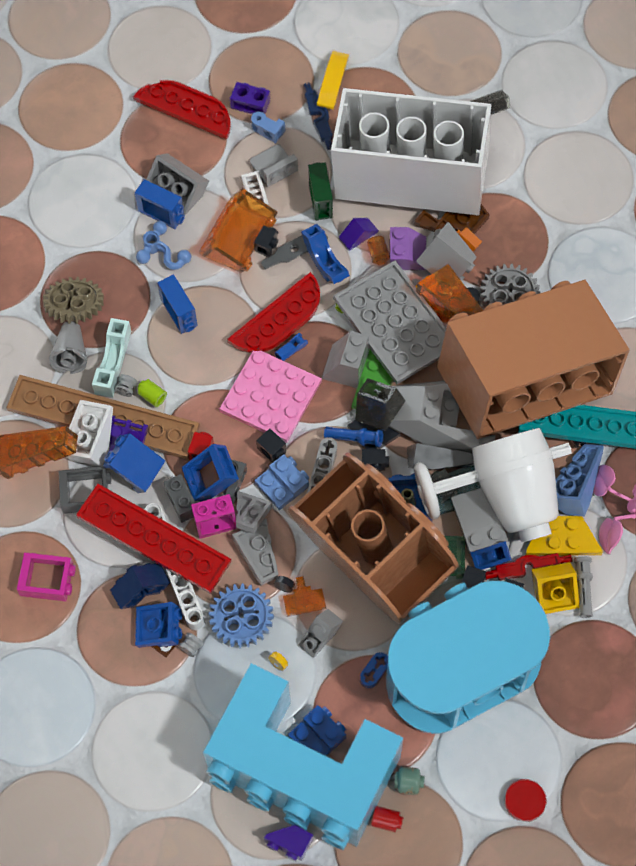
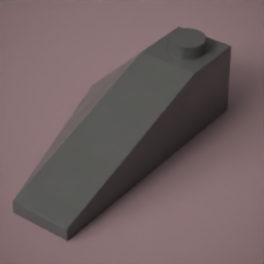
[407,443,474,471]

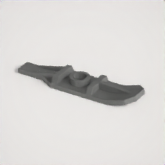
[261,235,328,270]

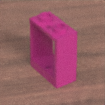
[191,494,237,539]
[17,552,76,602]

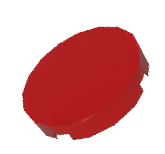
[505,779,547,822]

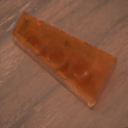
[416,264,483,319]
[0,426,78,479]

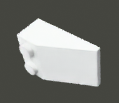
[60,400,113,467]

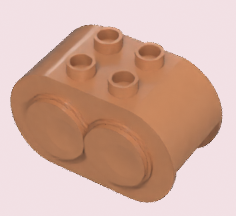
[288,453,459,624]

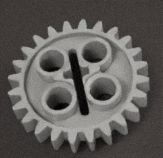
[480,264,540,306]

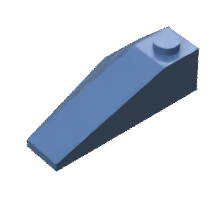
[556,444,604,517]

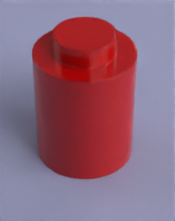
[371,806,404,833]

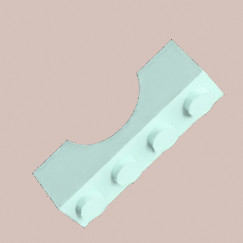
[92,318,132,398]

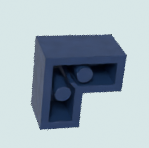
[110,563,171,609]

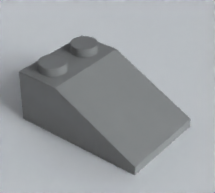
[451,488,508,554]

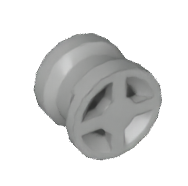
[114,374,137,397]
[178,632,204,657]

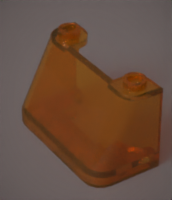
[199,188,278,273]

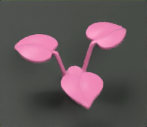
[593,465,636,554]

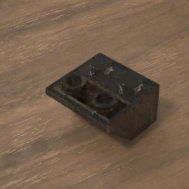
[355,378,406,432]

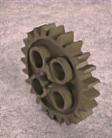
[43,277,104,324]

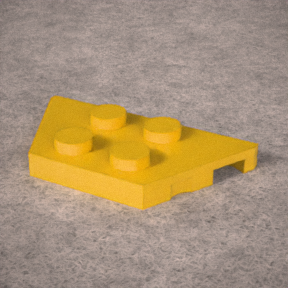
[526,516,603,556]

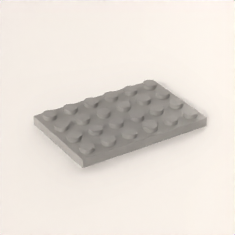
[333,260,446,385]

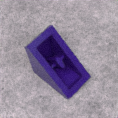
[339,218,379,251]

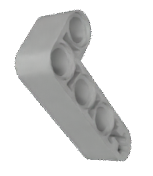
[307,438,337,493]

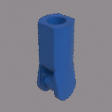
[275,333,308,361]

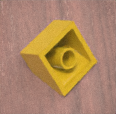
[531,562,580,614]

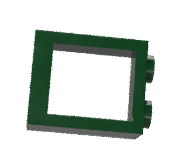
[308,162,333,221]

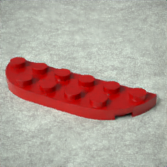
[133,80,231,140]
[227,272,320,353]

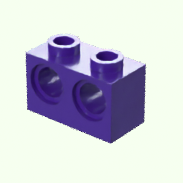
[230,82,271,114]

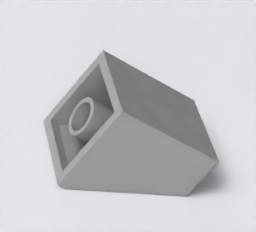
[416,222,477,289]
[322,331,369,388]

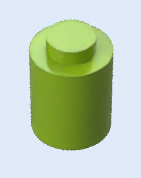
[137,379,167,407]

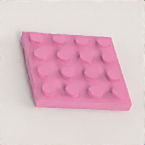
[219,348,322,443]

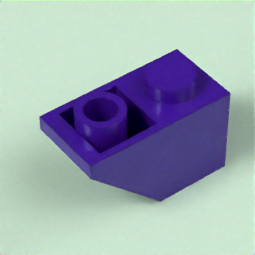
[264,825,314,861]

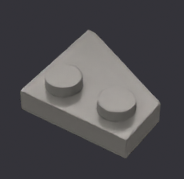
[236,491,272,534]

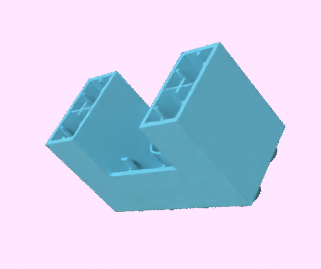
[203,663,403,850]

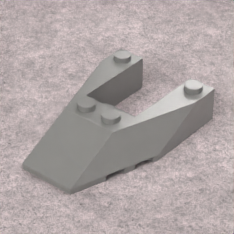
[379,381,495,453]

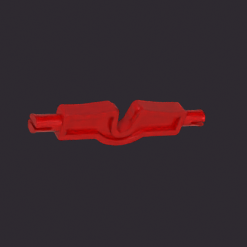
[485,553,573,581]

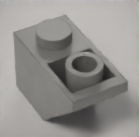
[299,609,343,658]

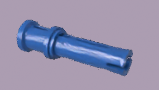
[324,426,383,447]

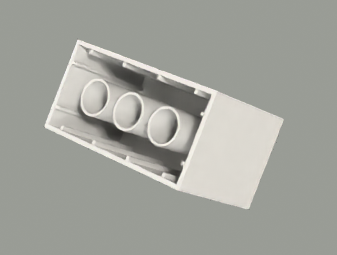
[331,88,491,215]

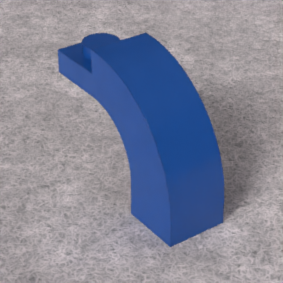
[301,224,350,284]

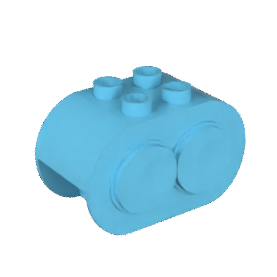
[386,581,550,734]

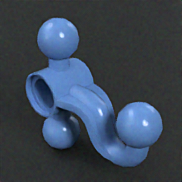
[136,221,192,270]

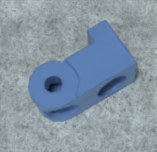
[251,112,286,143]

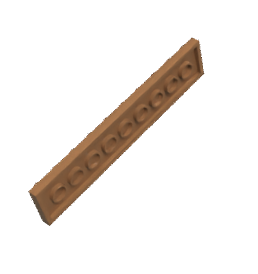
[6,375,200,460]

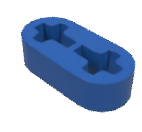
[360,652,388,689]

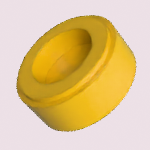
[268,651,288,671]

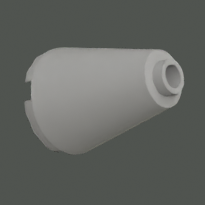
[49,321,87,374]

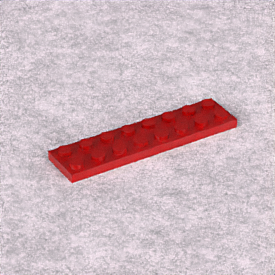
[76,484,232,594]

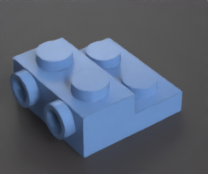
[254,454,309,510]

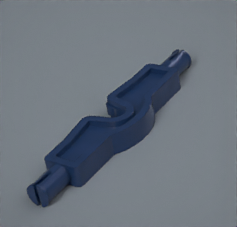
[303,82,333,150]

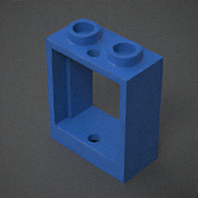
[134,179,185,229]
[157,274,198,334]
[182,444,239,502]

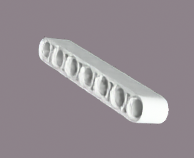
[145,503,204,630]

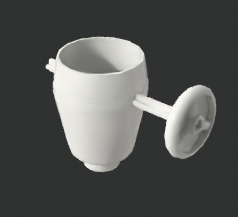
[414,428,572,543]

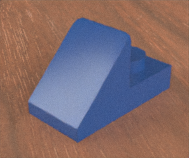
[471,541,512,570]

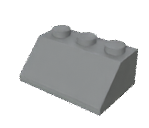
[146,153,209,214]

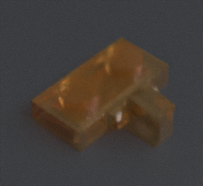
[283,576,326,617]

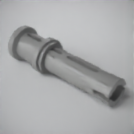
[574,556,593,618]

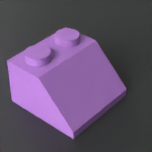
[390,227,426,270]

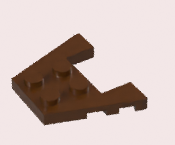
[414,204,490,234]

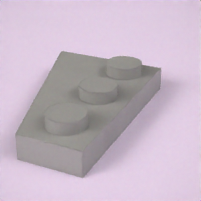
[232,519,279,586]

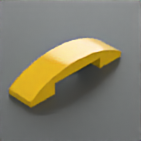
[317,50,349,110]

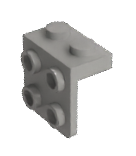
[250,144,298,187]

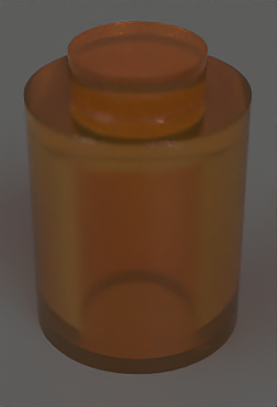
[367,236,390,265]

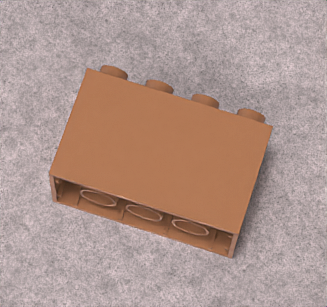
[437,279,630,439]

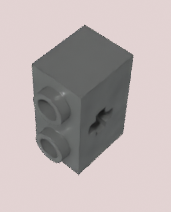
[164,474,195,523]

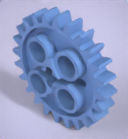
[209,583,274,648]

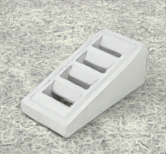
[241,171,269,210]

